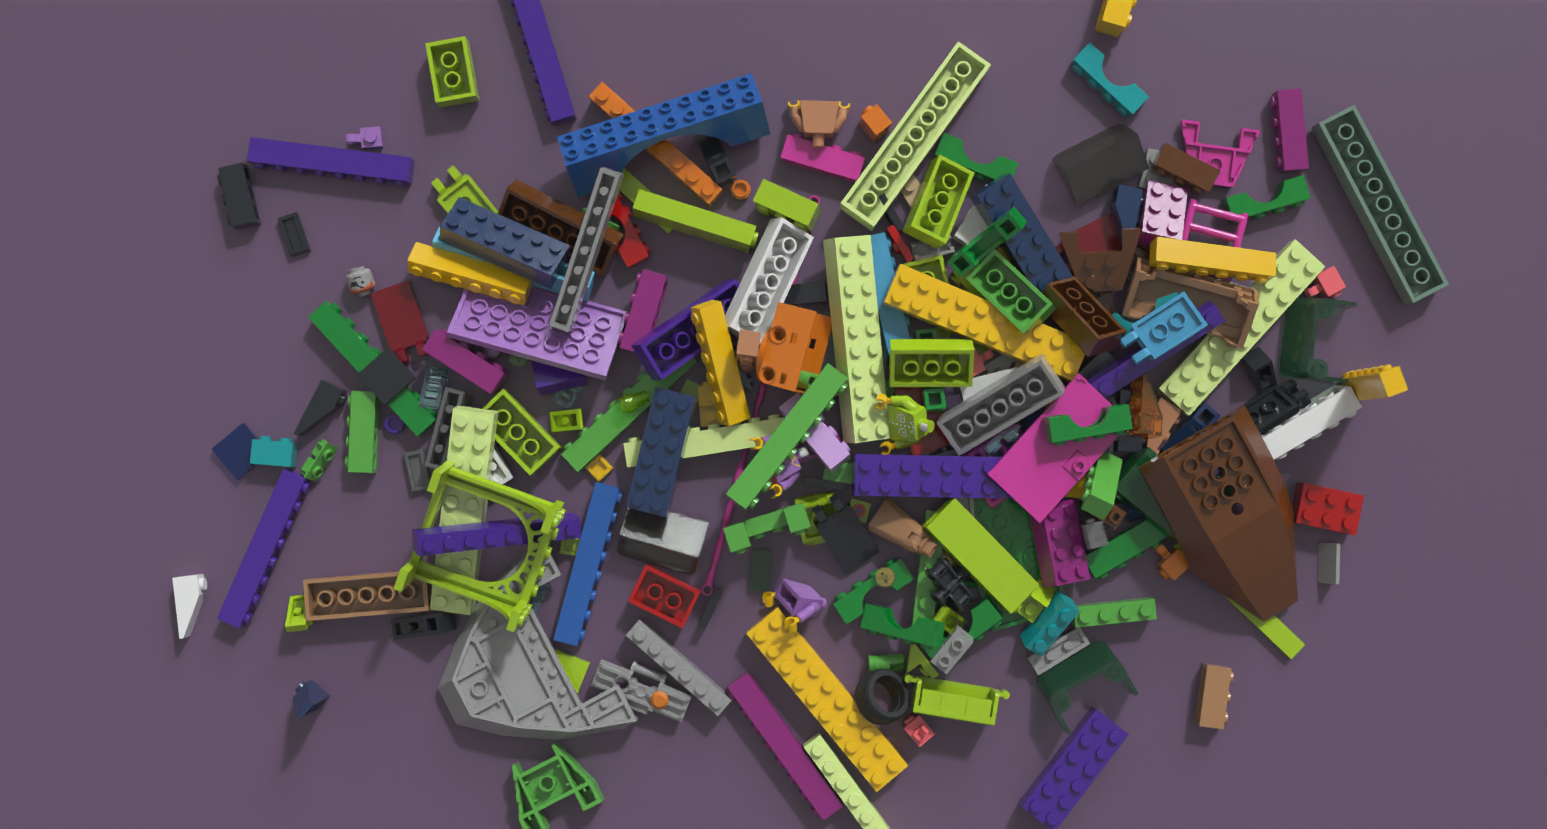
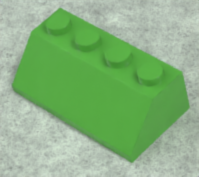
[966,249,1056,334]

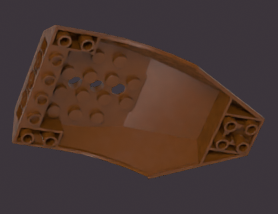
[1138,405,1298,621]

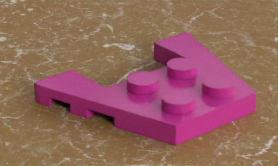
[1180,119,1260,188]

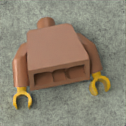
[788,100,850,149]

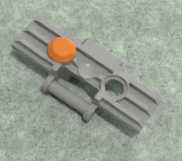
[591,659,692,722]

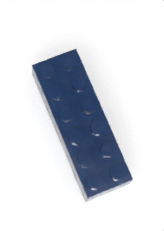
[970,173,1073,293]
[439,197,570,289]
[626,387,698,517]

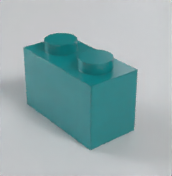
[250,436,298,467]

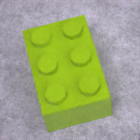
[425,36,480,108]
[753,179,822,233]

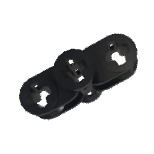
[925,557,976,614]

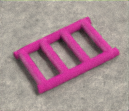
[1182,199,1248,282]

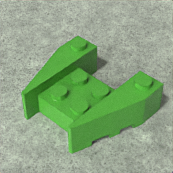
[723,503,811,555]
[512,742,605,829]

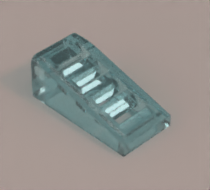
[419,366,448,409]
[552,377,588,410]

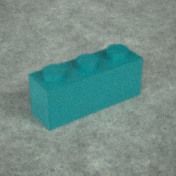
[1020,590,1080,657]

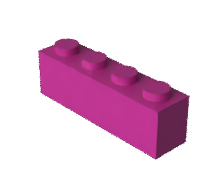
[780,133,865,183]

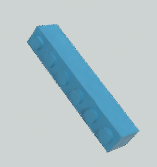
[871,232,913,358]

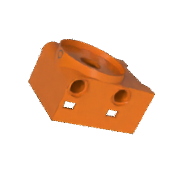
[756,302,832,394]

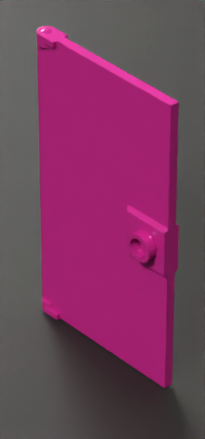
[987,373,1119,523]

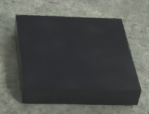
[358,347,416,405]

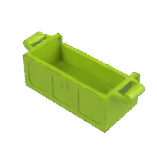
[903,673,1010,726]

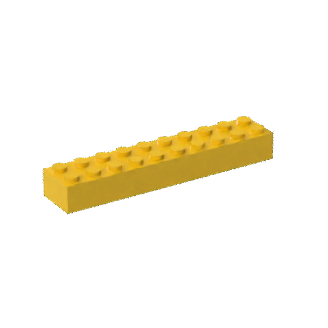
[882,264,1085,382]
[746,605,908,792]

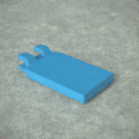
[1120,292,1208,366]

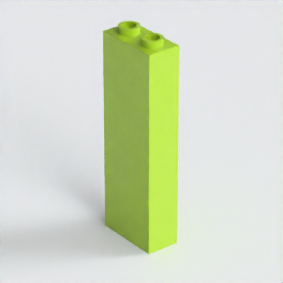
[633,189,759,254]
[922,497,1039,614]

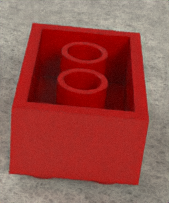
[1292,483,1364,535]
[628,563,701,628]

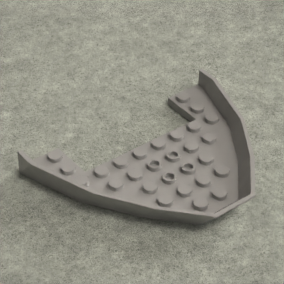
[438,548,638,740]

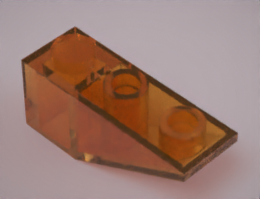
[1129,373,1163,439]

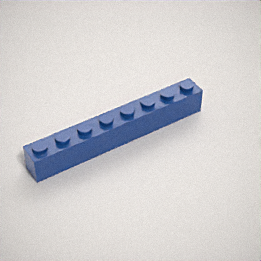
[553,482,623,646]

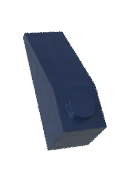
[293,680,330,719]

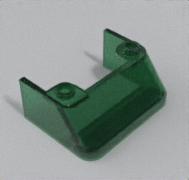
[1278,298,1357,385]
[1036,640,1139,734]

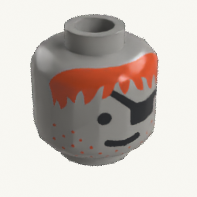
[346,265,375,297]

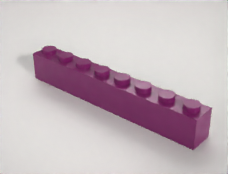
[727,671,843,821]

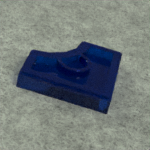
[212,423,258,480]

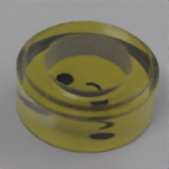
[875,567,895,588]

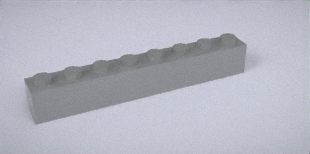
[549,167,624,332]

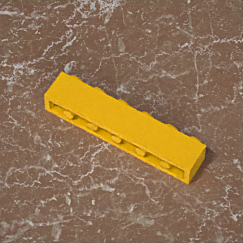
[1149,237,1276,284]
[407,242,533,306]
[691,300,750,426]
[1337,364,1408,401]

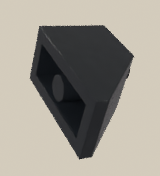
[1242,347,1278,395]

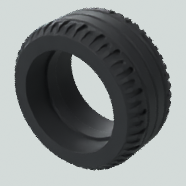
[855,669,910,725]

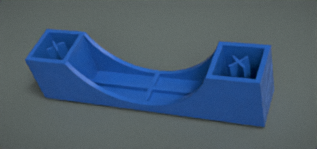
[557,73,770,197]

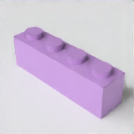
[779,392,851,474]

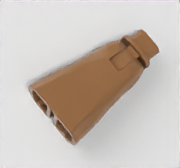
[868,498,938,558]

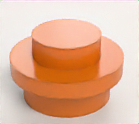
[731,180,751,200]

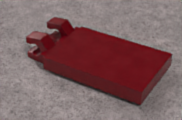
[1055,213,1122,271]
[371,280,430,364]

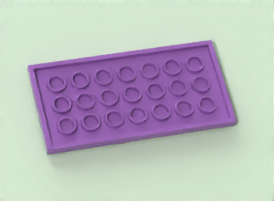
[447,286,627,380]

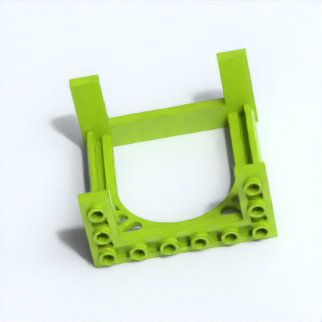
[394,460,566,632]

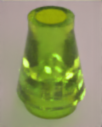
[618,390,649,414]

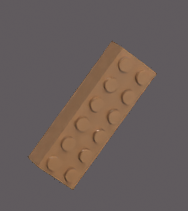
[303,571,432,621]

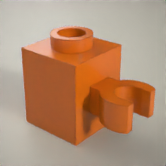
[1153,544,1189,581]

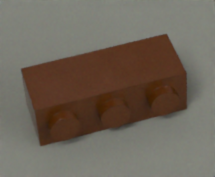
[1151,143,1220,195]

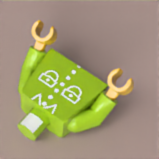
[875,394,934,455]

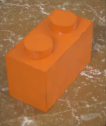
[859,104,892,143]

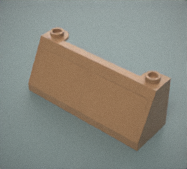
[1122,257,1259,349]

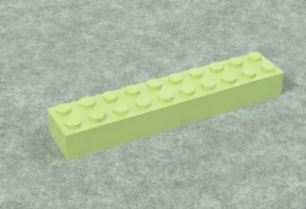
[839,41,991,231]
[823,235,890,443]
[1154,239,1325,417]
[430,406,498,615]

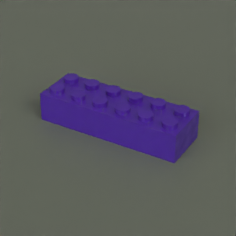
[631,279,739,380]
[1018,706,1129,829]

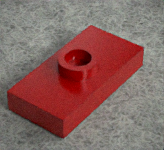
[886,225,914,263]

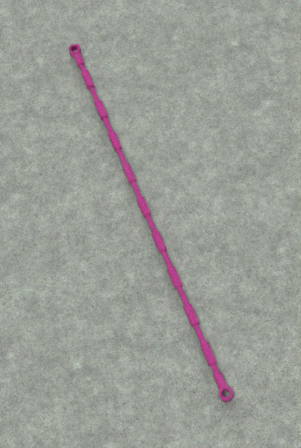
[701,195,820,596]

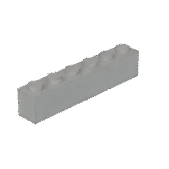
[626,618,732,716]

